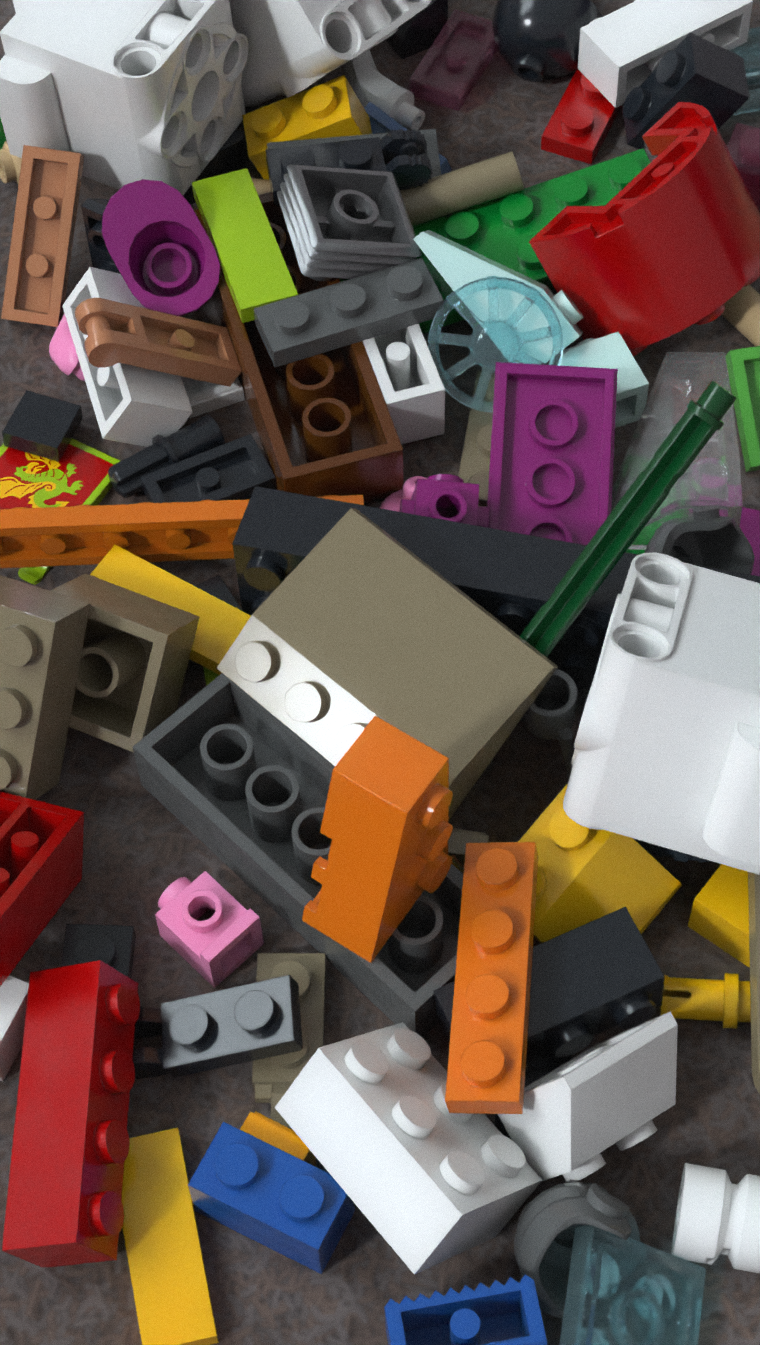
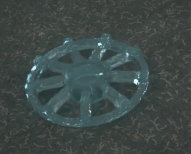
[428,276,563,413]

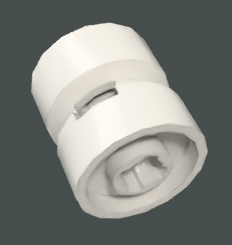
[671,1163,760,1274]

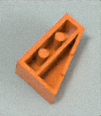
[302,716,453,963]

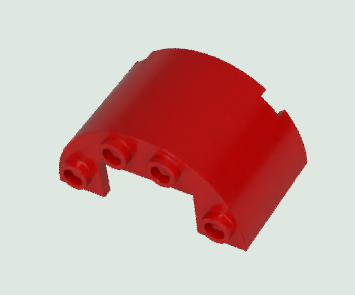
[529,102,760,356]

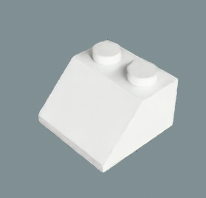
[498,1011,678,1183]

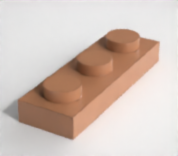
[1,145,84,327]

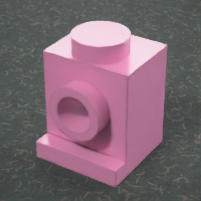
[155,871,264,988]

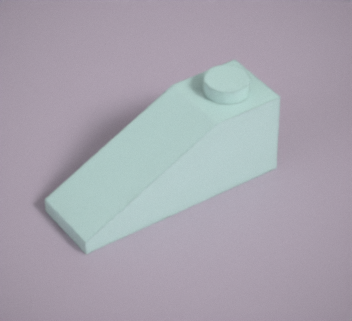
[413,230,584,365]

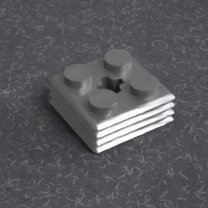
[277,165,422,281]

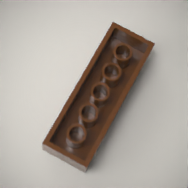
[194,192,404,503]

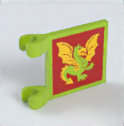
[0,438,120,585]

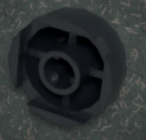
[492,0,602,82]

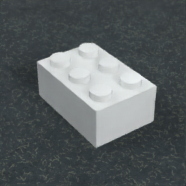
[275,1022,542,1275]

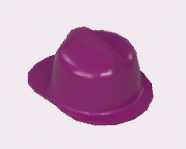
[102,179,220,316]

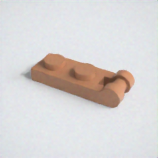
[75,298,242,387]

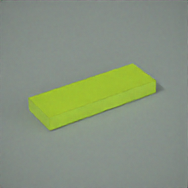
[192,168,298,323]

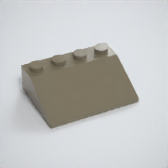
[217,508,558,819]

